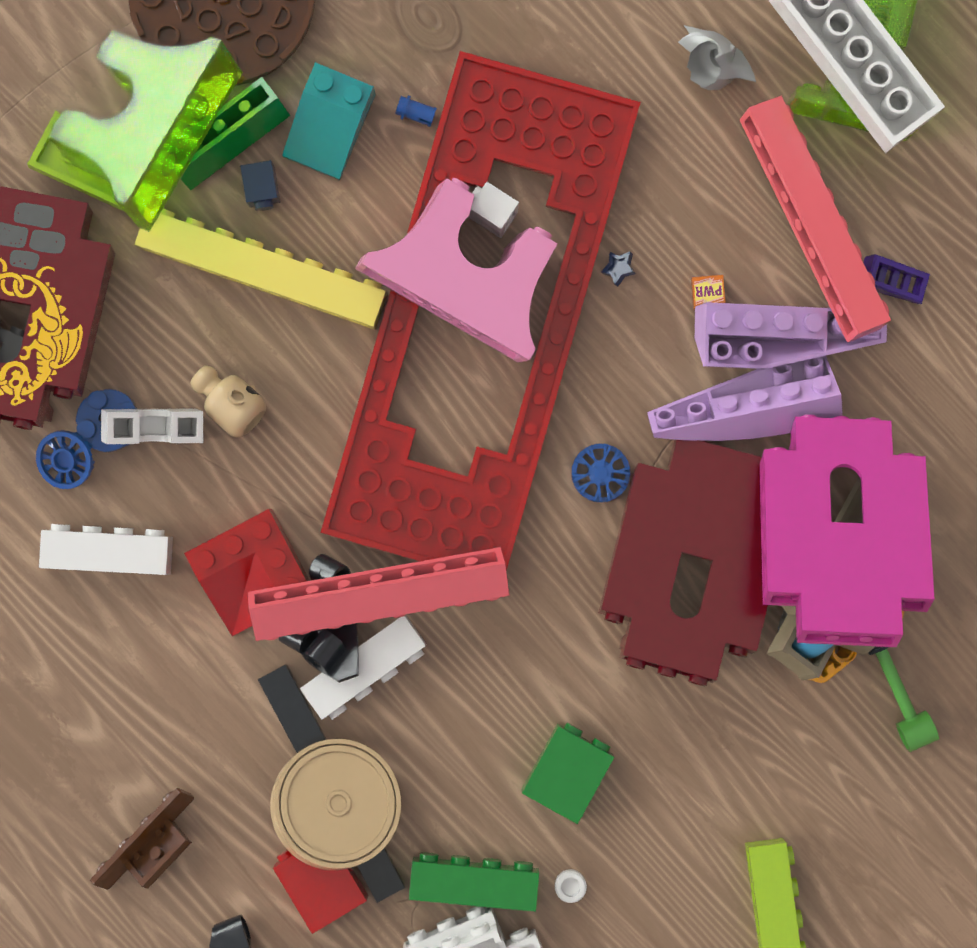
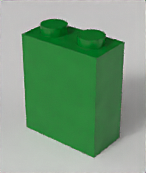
[521,722,614,824]

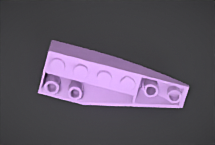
[694,302,887,369]
[647,356,842,441]

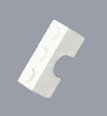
[101,409,203,444]

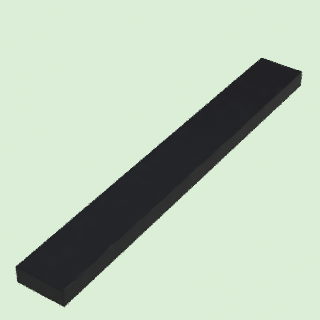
[258,664,405,903]

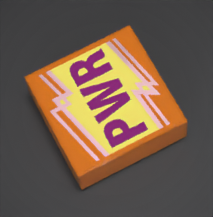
[691,275,725,310]

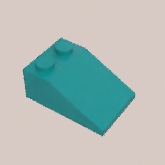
[282,62,376,180]

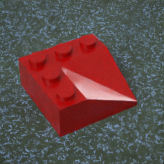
[184,509,310,636]

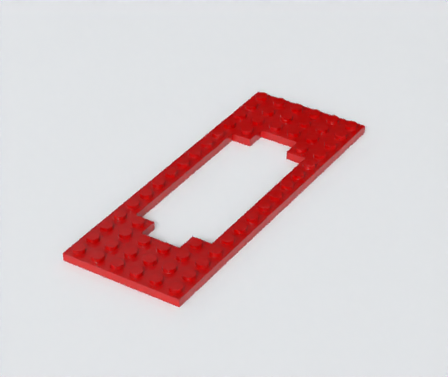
[320,51,641,571]

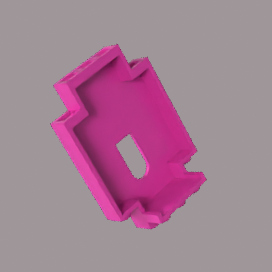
[760,415,935,647]

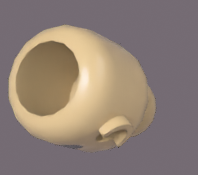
[190,366,266,438]

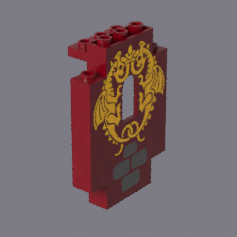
[0,186,115,430]

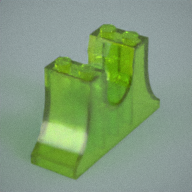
[48,30,243,232]

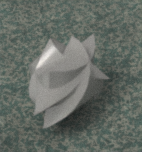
[678,25,756,90]

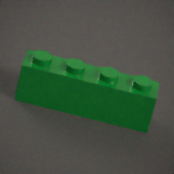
[161,77,291,191]
[409,852,539,912]

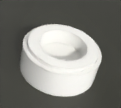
[555,869,587,903]

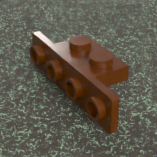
[90,788,194,890]

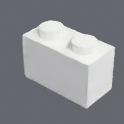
[469,182,519,238]

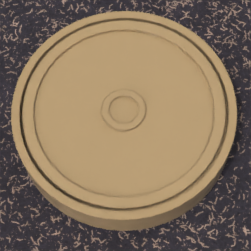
[270,739,401,870]

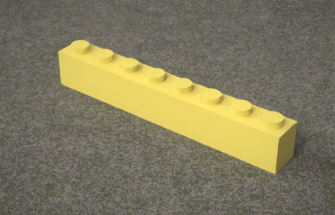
[134,207,387,330]

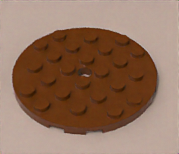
[129,0,315,87]

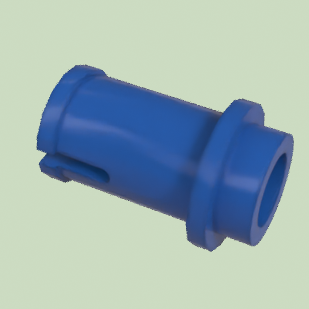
[395,95,437,127]

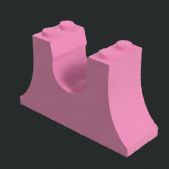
[355,178,557,362]

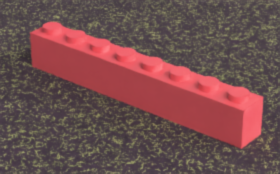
[740,95,891,343]
[248,547,510,641]

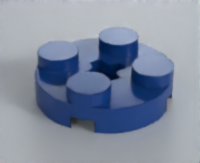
[76,389,137,452]

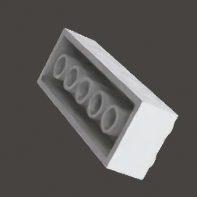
[769,0,945,153]

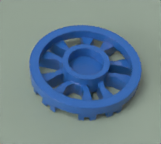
[36,430,95,489]
[571,444,630,502]

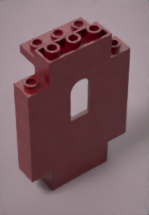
[598,440,768,686]

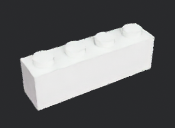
[39,524,173,575]
[300,615,427,720]

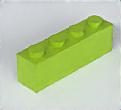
[745,838,806,948]

